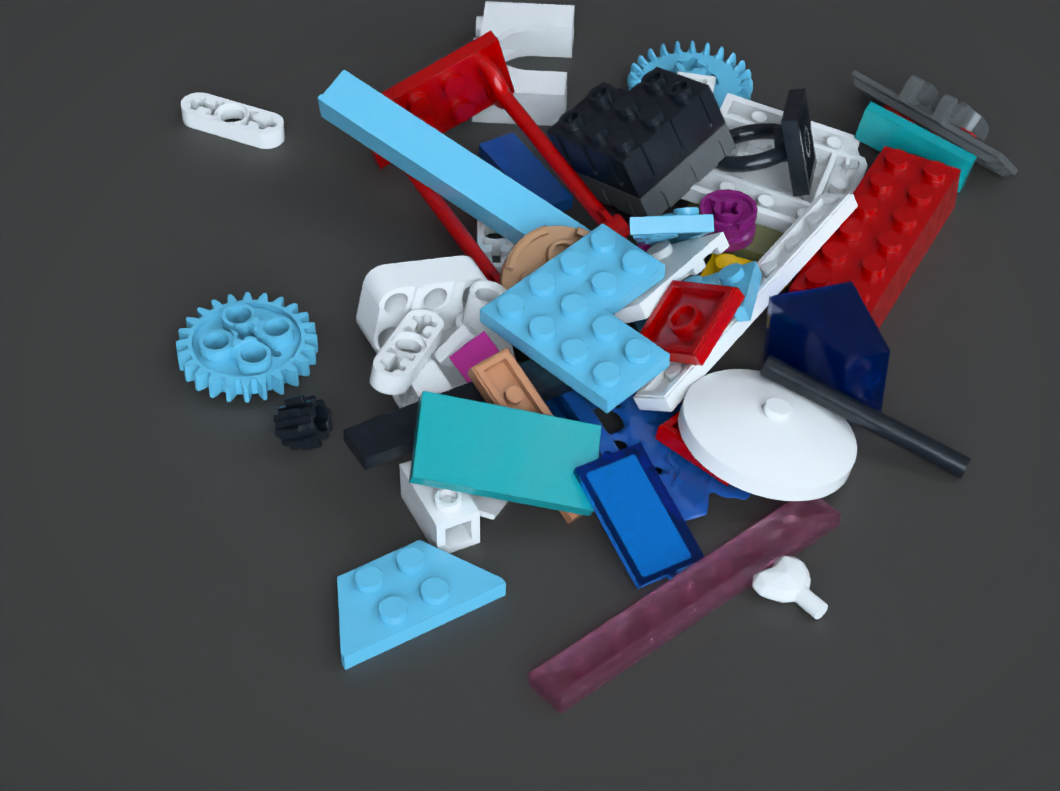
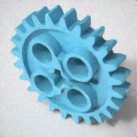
[176,292,318,403]

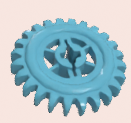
[627,40,753,108]

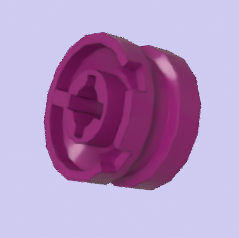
[699,189,758,252]

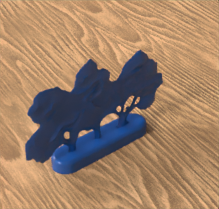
[544,389,751,522]

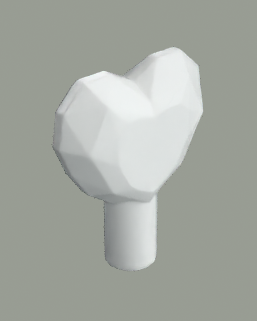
[752,556,828,619]

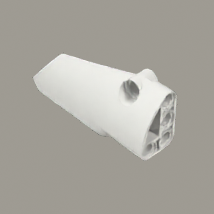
[356,255,516,520]

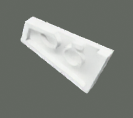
[614,232,730,323]

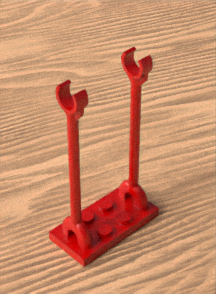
[369,31,630,284]

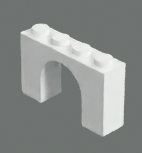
[472,1,575,126]

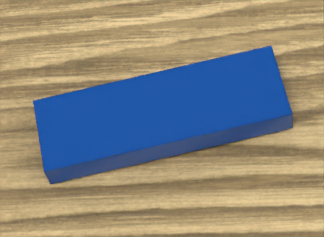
[479,132,573,212]

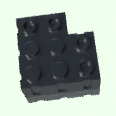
[546,67,736,217]

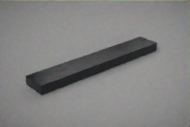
[343,359,574,470]

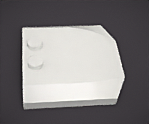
[681,93,867,233]

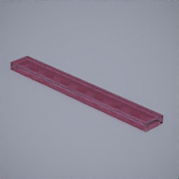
[528,498,841,714]

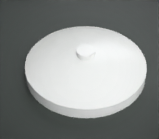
[678,369,857,501]

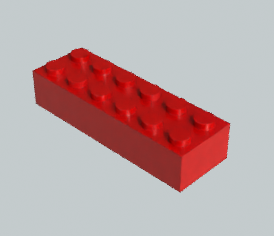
[786,146,961,352]

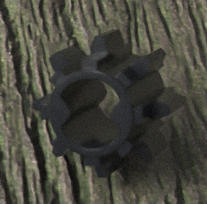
[273,395,333,451]

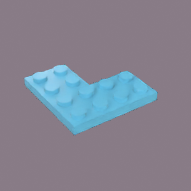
[480,224,670,413]

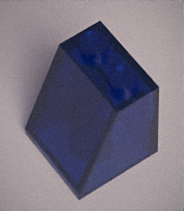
[763,281,890,422]

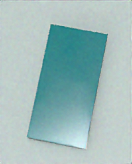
[409,391,601,516]

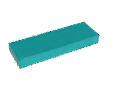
[854,102,977,193]

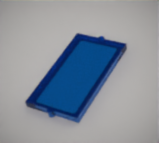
[573,442,705,589]

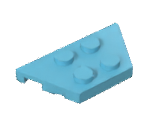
[337,540,506,670]

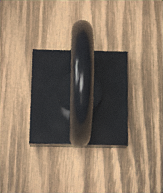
[714,88,817,197]

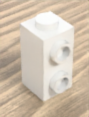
[399,461,480,553]

